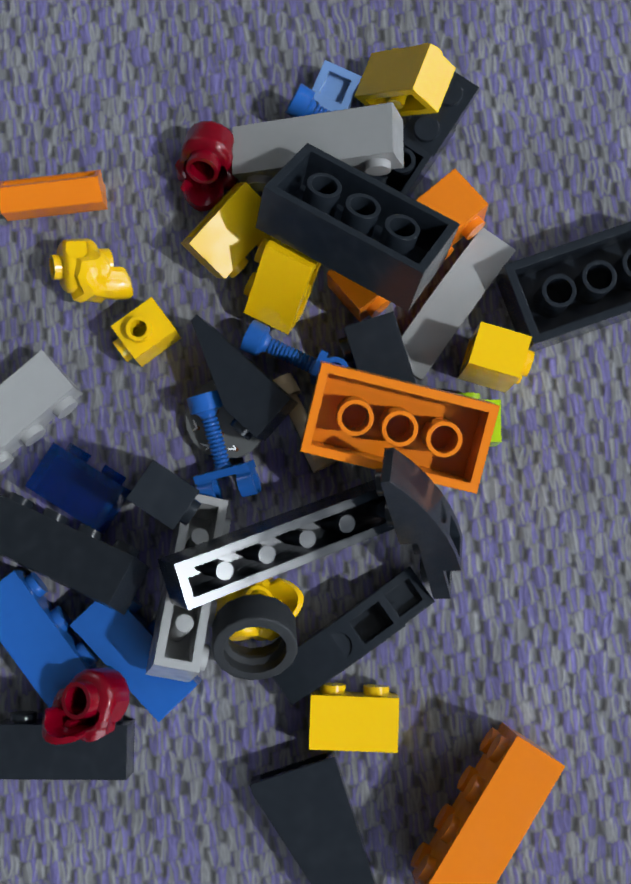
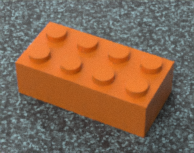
[300,360,500,494]
[410,722,565,884]

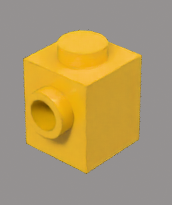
[111,297,181,367]

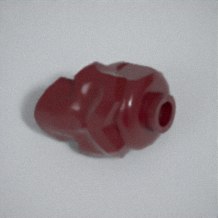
[175,121,238,212]
[42,667,130,745]

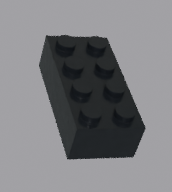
[255,143,460,311]
[496,221,631,351]

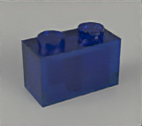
[25,442,132,533]

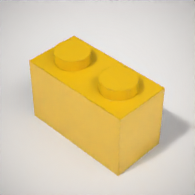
[354,43,456,116]
[180,181,272,279]
[244,237,321,335]
[458,321,535,393]
[309,683,399,753]

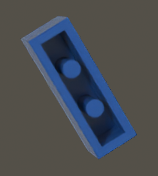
[0,570,99,708]
[70,597,202,722]

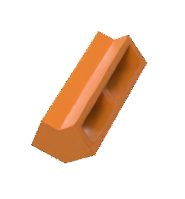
[0,169,108,221]

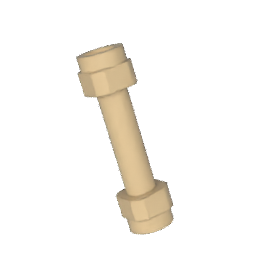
[273,373,336,473]

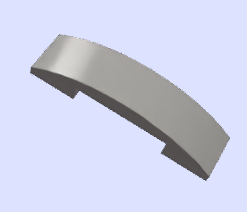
[402,228,516,381]

